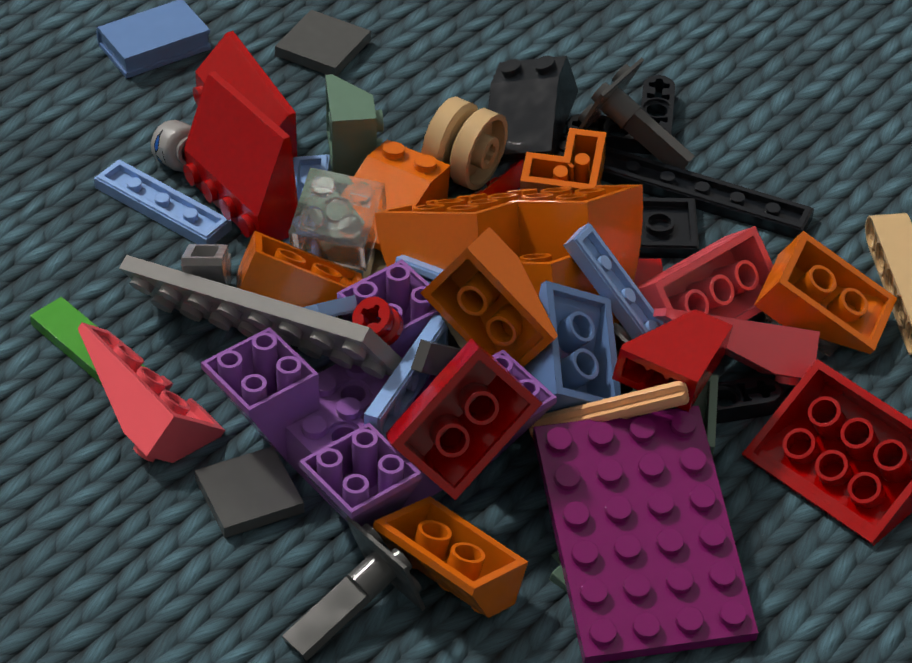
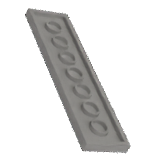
[119,255,402,379]

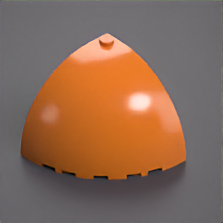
[374,185,643,324]

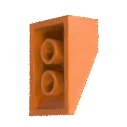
[342,139,451,251]
[420,227,558,367]
[237,231,363,307]
[754,231,897,354]

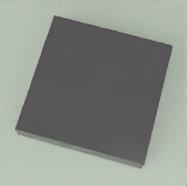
[275,10,371,76]
[195,446,304,538]

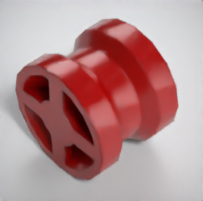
[352,296,404,345]

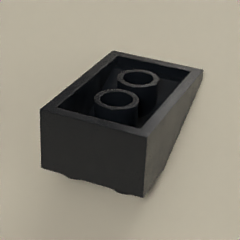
[488,56,578,161]

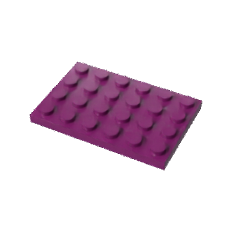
[533,406,759,663]

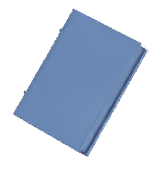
[96,0,211,79]

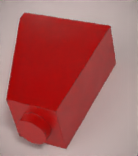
[612,309,733,412]

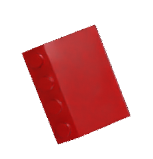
[183,71,301,241]
[742,359,912,546]

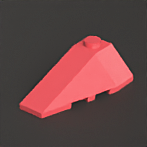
[653,308,820,386]
[78,322,226,463]

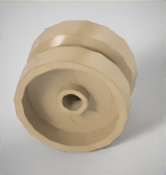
[421,96,508,191]

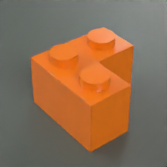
[520,128,606,194]

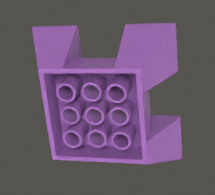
[201,259,557,527]

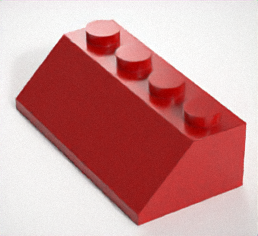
[193,31,297,158]

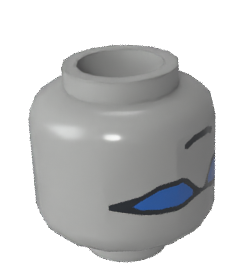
[151,120,191,172]

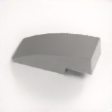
[181,244,231,286]

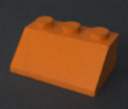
[373,496,528,618]

